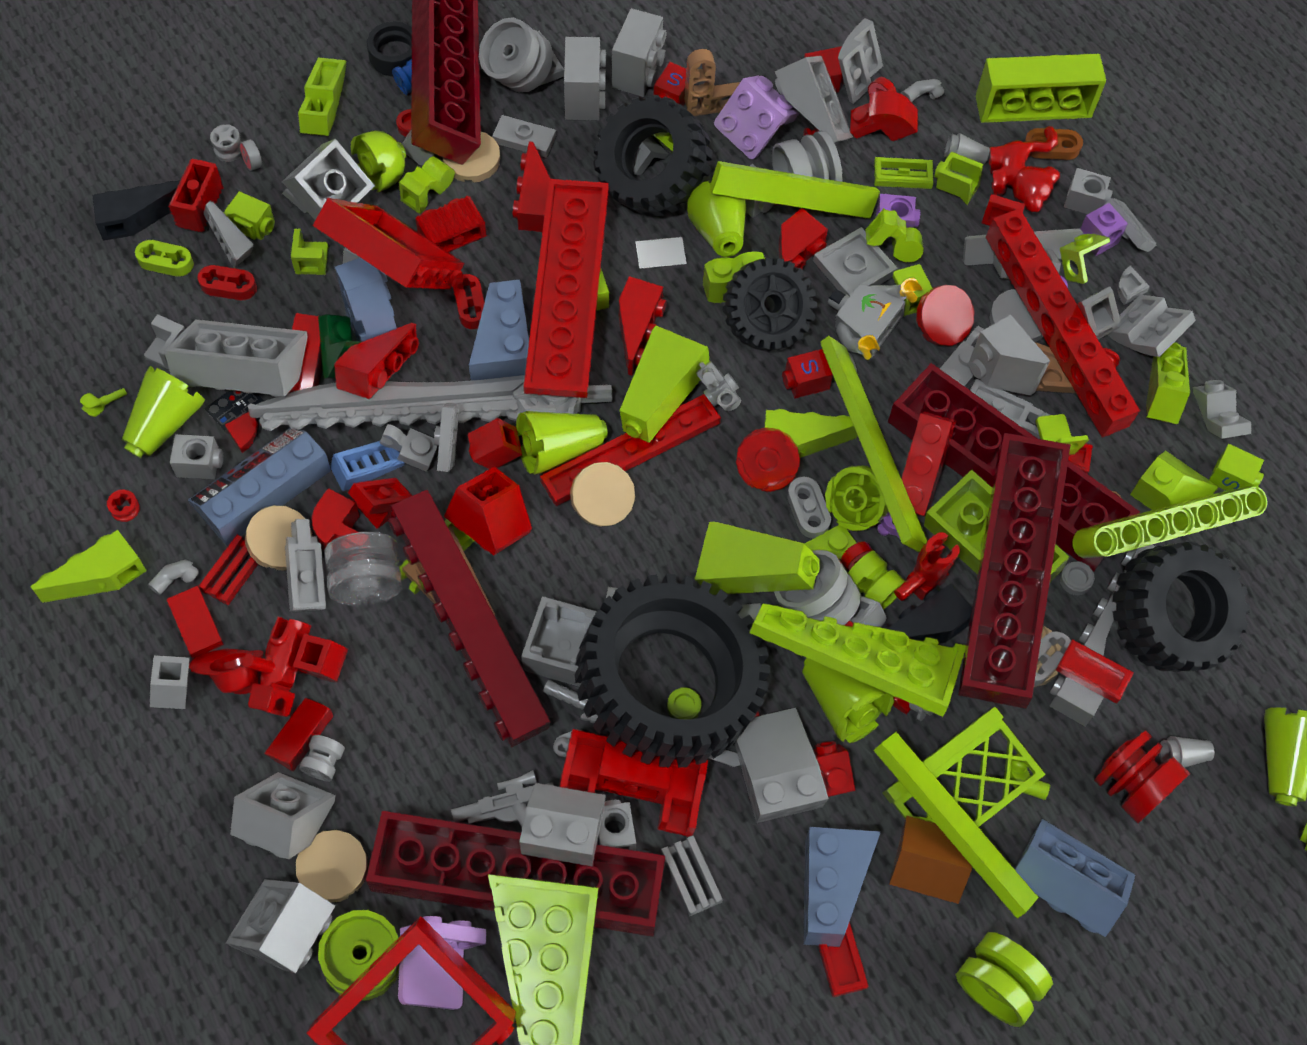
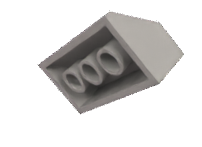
[164,320,308,397]

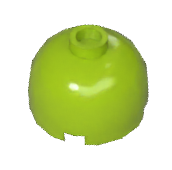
[351,131,406,192]
[825,465,889,531]

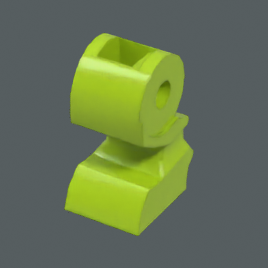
[399,156,455,214]
[865,208,923,262]

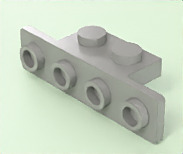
[963,228,1083,279]

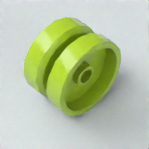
[318,910,399,1000]
[955,932,1053,1027]

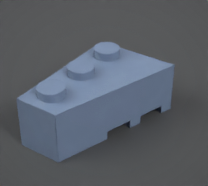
[335,258,397,342]
[469,280,529,380]
[803,827,880,947]

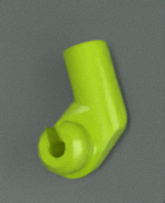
[1010,754,1050,800]

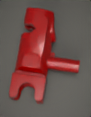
[894,532,960,601]
[243,617,311,717]

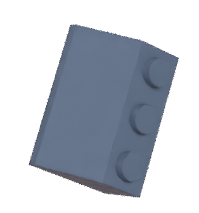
[1014,819,1135,937]

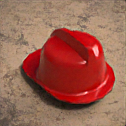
[189,649,264,694]

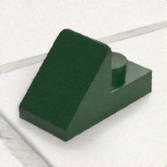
[318,314,361,379]

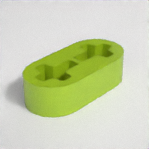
[135,240,194,276]

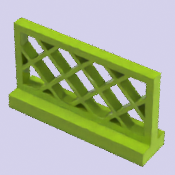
[882,707,1046,827]

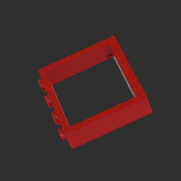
[312,198,465,289]
[307,916,516,1045]

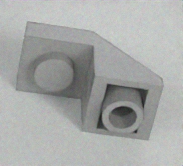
[1193,380,1251,439]

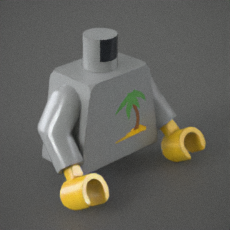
[827,278,923,360]

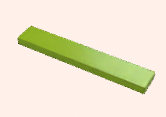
[709,161,880,219]
[874,732,1039,919]

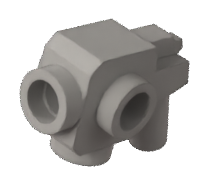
[696,361,741,411]

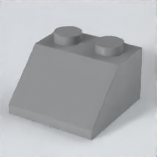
[968,314,1050,395]
[230,772,336,859]
[519,783,606,866]

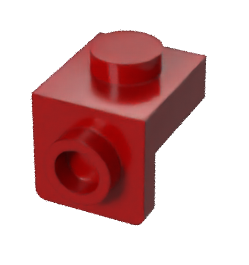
[982,194,1027,226]
[813,741,856,797]

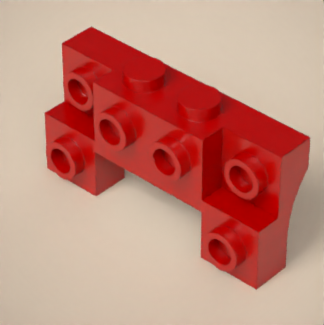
[559,729,708,837]

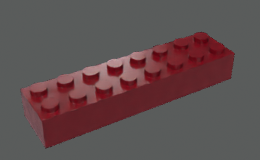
[411,0,481,165]
[888,363,1140,572]
[958,433,1071,709]
[366,811,665,937]

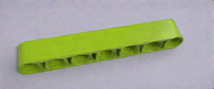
[1073,487,1267,558]

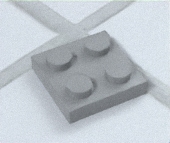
[813,227,898,296]

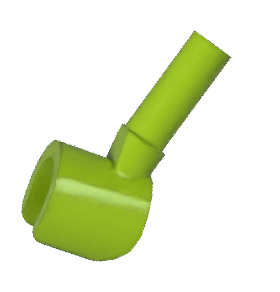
[80,388,127,417]

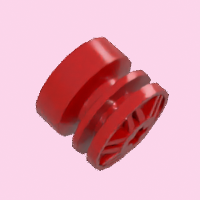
[1094,730,1190,824]

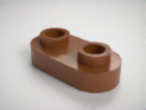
[1024,128,1083,160]

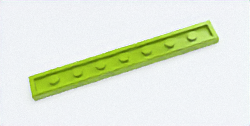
[821,336,927,552]

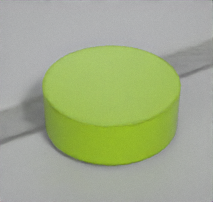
[667,688,701,719]

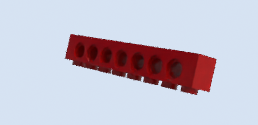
[985,208,1140,438]

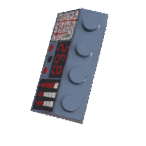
[188,428,331,546]

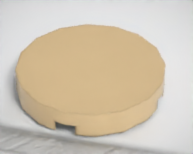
[443,132,500,182]
[570,462,635,527]
[245,505,312,570]
[296,830,368,903]

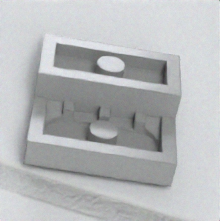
[838,18,883,104]
[1108,295,1196,357]

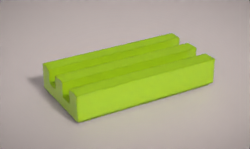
[874,157,933,189]

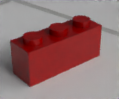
[901,412,957,516]

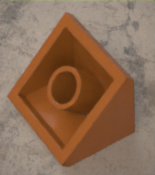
[889,815,972,904]

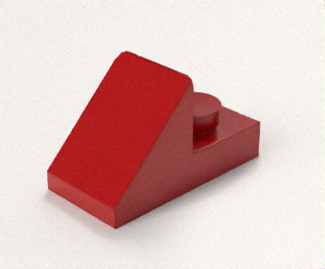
[348,478,412,528]

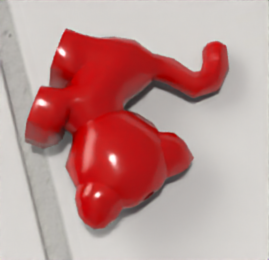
[989,126,1061,212]

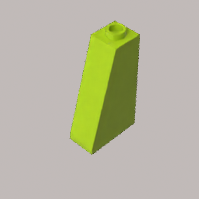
[620,326,710,442]
[695,522,820,595]

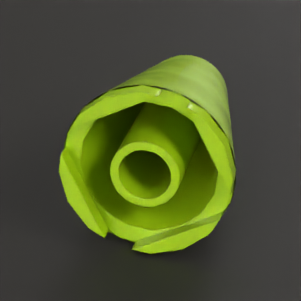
[687,181,746,257]
[122,366,205,458]
[516,411,608,475]
[802,658,894,743]
[1264,707,1307,807]

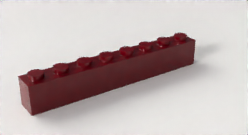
[388,489,550,748]

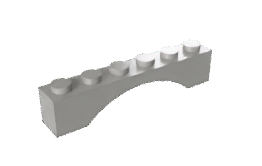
[1049,545,1156,727]

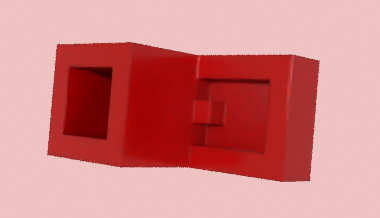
[850,91,918,141]
[312,488,373,561]
[293,634,348,682]

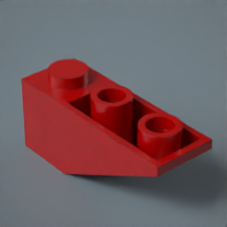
[513,141,550,232]
[618,276,667,376]
[334,323,419,399]

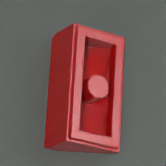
[264,698,333,772]

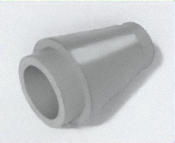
[944,133,990,164]
[1159,736,1215,768]

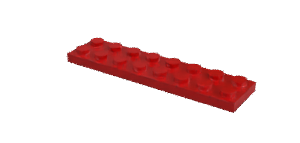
[524,179,609,398]

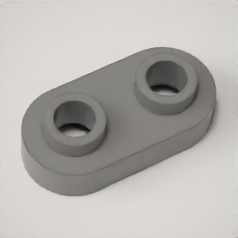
[787,477,831,539]

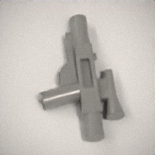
[451,770,554,827]

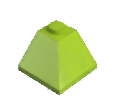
[1130,450,1218,510]

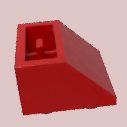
[444,467,532,556]

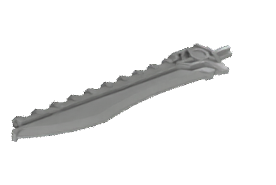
[248,375,612,431]

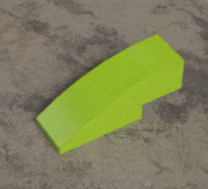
[298,57,346,136]

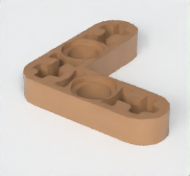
[684,49,740,116]

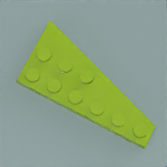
[750,603,966,717]
[488,874,599,1045]

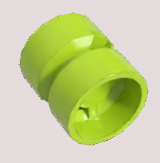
[847,551,905,610]

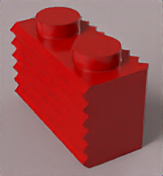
[168,158,224,232]
[415,196,487,252]

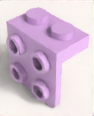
[714,75,799,159]
[398,916,486,1010]

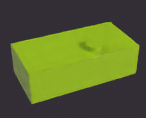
[976,54,1106,123]
[924,470,1069,582]

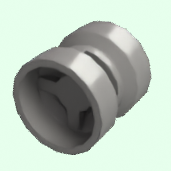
[299,735,345,782]

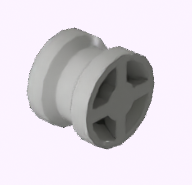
[210,125,241,162]

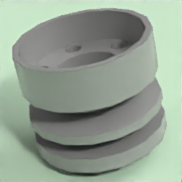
[772,130,843,182]

